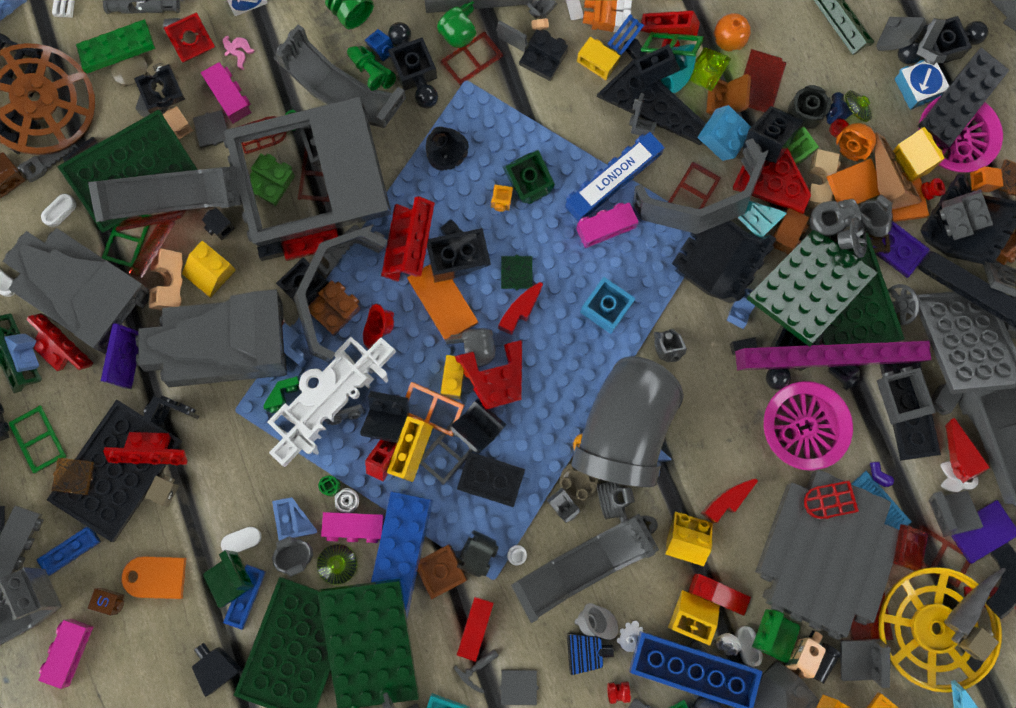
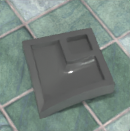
[876,17,926,51]

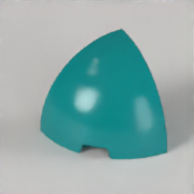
[661,44,696,93]

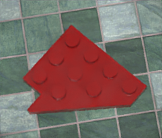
[733,148,811,214]

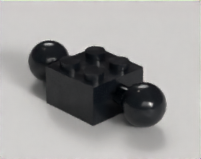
[898,16,988,65]
[388,22,438,109]
[766,326,824,390]

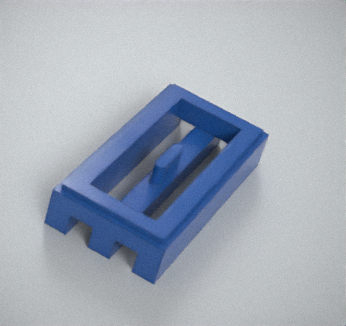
[607,14,644,56]

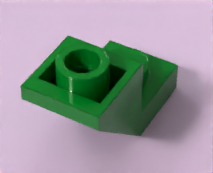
[263,376,300,413]

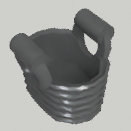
[859,195,893,237]
[597,481,635,520]
[272,536,313,577]

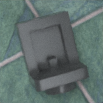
[527,0,558,19]
[547,488,581,523]

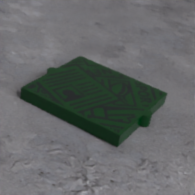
[501,254,532,291]

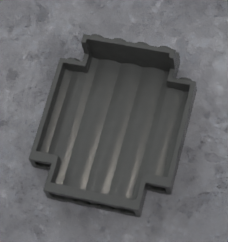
[755,470,903,640]

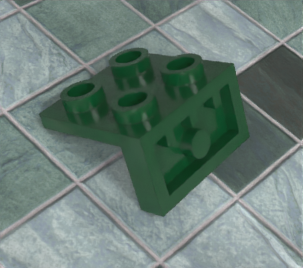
[203,550,254,608]

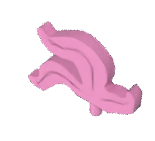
[223,36,255,70]

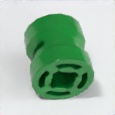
[318,476,341,496]

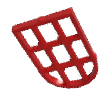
[804,480,859,519]

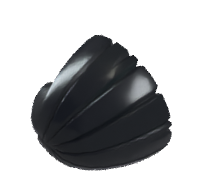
[426,126,469,171]

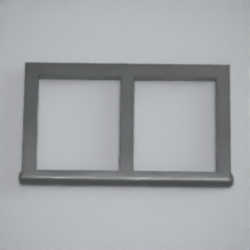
[420,420,473,485]

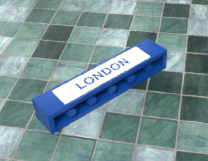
[565,132,665,222]

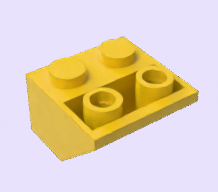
[893,127,945,182]
[665,512,713,566]
[668,590,720,646]

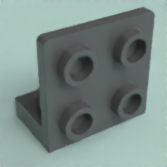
[928,491,983,537]
[840,639,890,688]

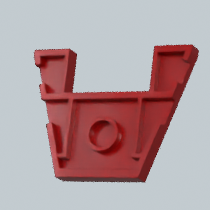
[455,340,522,410]

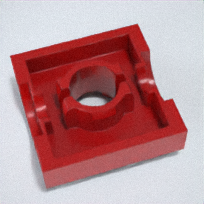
[164,12,216,63]

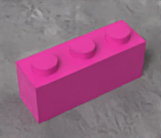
[201,62,252,124]
[576,202,639,248]
[321,512,385,543]
[38,619,93,689]

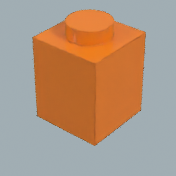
[970,166,1003,192]

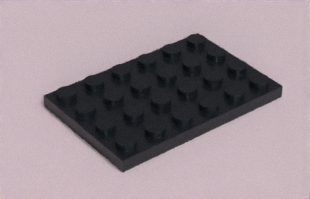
[47,399,183,542]

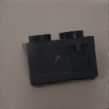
[360,391,410,443]

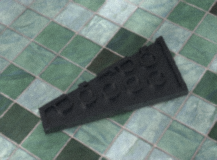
[597,58,706,145]

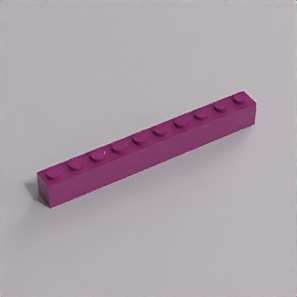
[735,341,931,371]

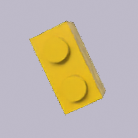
[577,37,620,80]
[441,355,464,399]

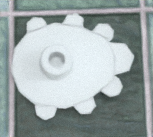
[617,621,643,652]

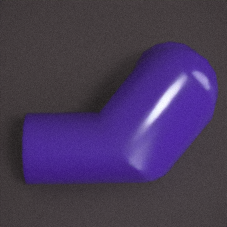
[870,462,894,487]

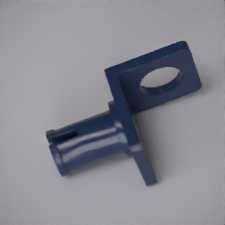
[826,92,856,124]

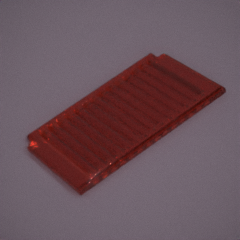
[743,49,786,113]
[115,210,187,231]
[129,219,175,278]

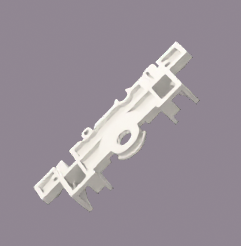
[268,337,396,467]

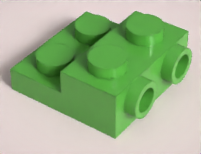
[249,153,295,206]

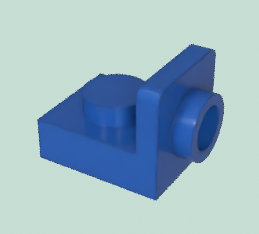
[365,29,394,61]

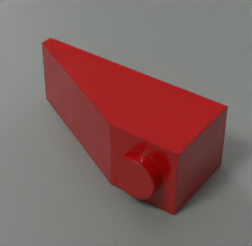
[640,11,700,36]
[945,418,990,483]
[365,440,397,481]
[688,574,751,616]

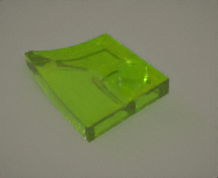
[689,47,731,92]

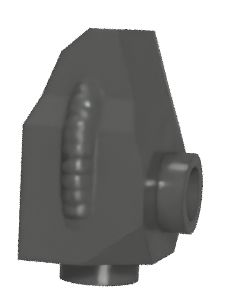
[653,329,687,362]

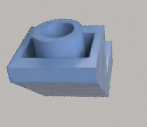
[726,288,755,329]
[282,323,307,368]

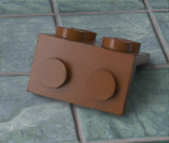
[706,74,751,115]

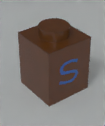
[87,588,125,616]

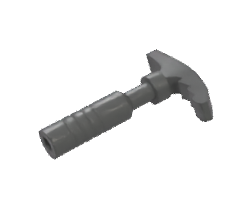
[453,649,499,693]

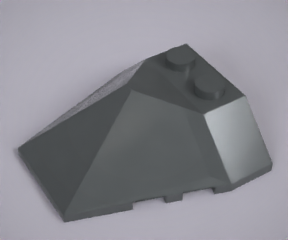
[753,661,819,708]

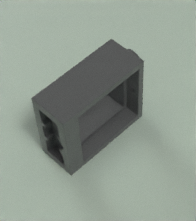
[876,366,936,425]

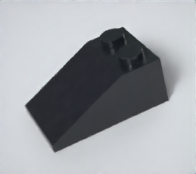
[742,106,804,164]
[427,228,491,283]

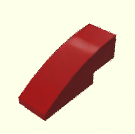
[498,282,543,335]
[700,478,758,523]
[457,596,494,662]

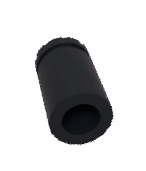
[814,643,841,684]

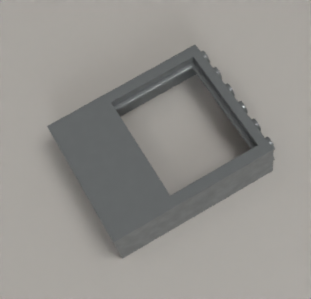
[223,97,392,246]

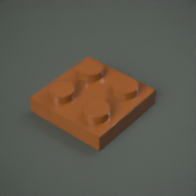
[417,544,468,599]

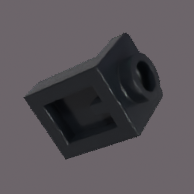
[828,366,860,391]

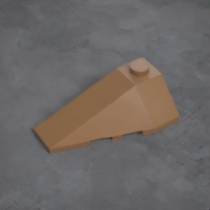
[875,132,922,209]

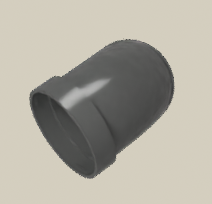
[572,356,684,487]

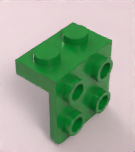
[752,609,800,663]

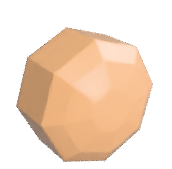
[531,18,549,31]

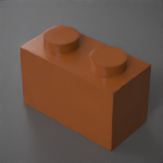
[773,208,809,255]

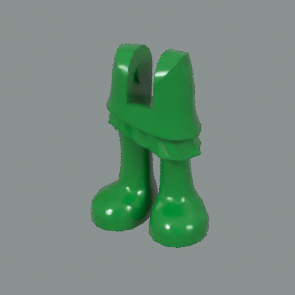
[347,46,396,91]

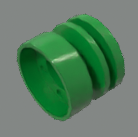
[325,0,374,30]

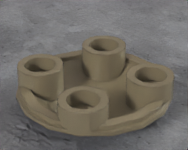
[110,55,148,87]
[560,463,599,500]

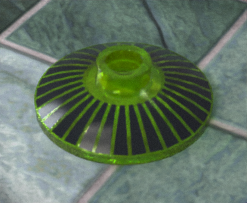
[845,90,872,122]
[317,544,357,585]

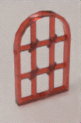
[238,116,287,155]

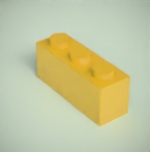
[387,416,433,482]

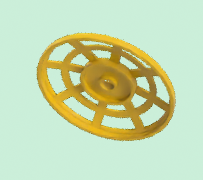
[879,567,1002,693]

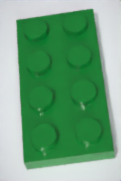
[76,19,156,74]

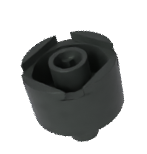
[788,85,831,129]
[457,530,499,577]

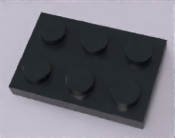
[457,452,525,507]

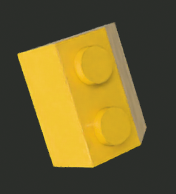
[182,241,236,298]

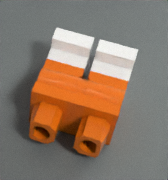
[583,0,632,33]

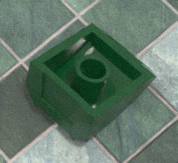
[503,150,555,204]

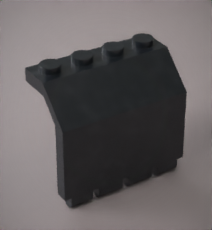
[920,174,1016,265]
[672,220,776,303]

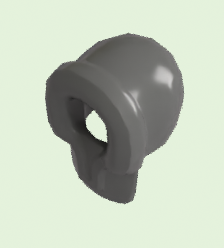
[809,199,861,237]
[445,328,495,367]

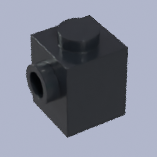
[202,207,235,241]

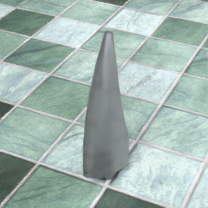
[944,568,1006,644]

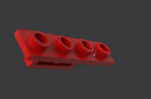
[26,313,94,371]
[103,432,188,465]

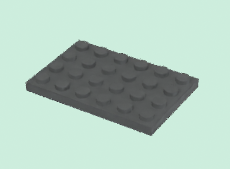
[917,292,1016,394]

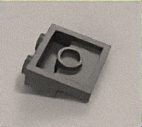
[939,189,993,240]

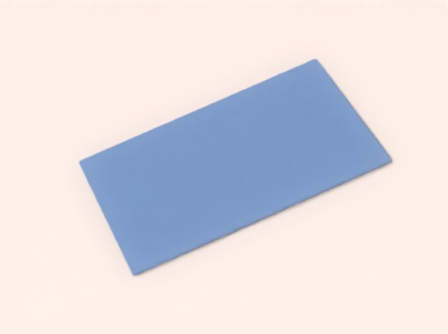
[235,81,695,580]

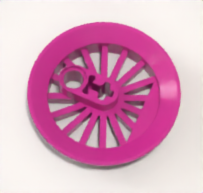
[918,96,1003,173]
[763,381,853,471]

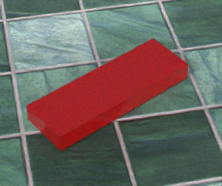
[282,228,339,261]

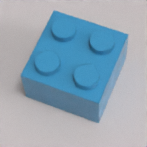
[697,105,751,161]
[580,277,636,334]

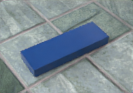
[36,527,101,576]
[223,565,266,630]

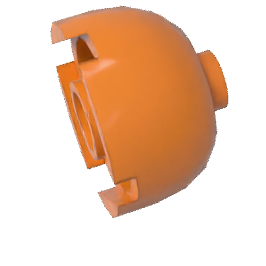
[714,13,751,52]
[836,123,876,161]

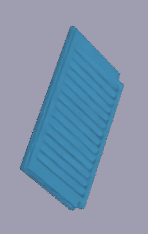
[851,471,912,531]

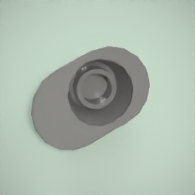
[575,603,619,640]

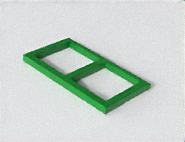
[641,32,704,57]
[102,214,153,268]
[8,405,66,474]

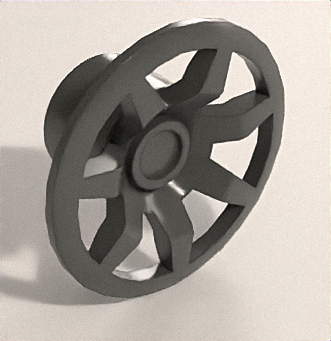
[838,217,867,258]
[888,284,920,325]

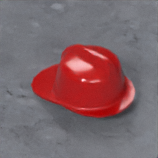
[363,304,394,349]

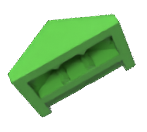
[788,127,819,165]

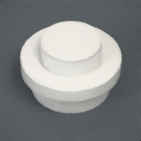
[507,545,527,566]

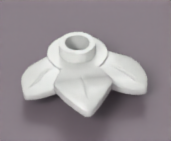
[940,461,979,492]

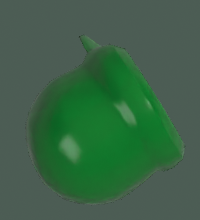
[437,1,477,48]

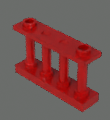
[381,196,435,282]

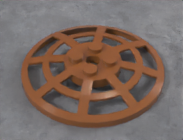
[0,43,95,155]

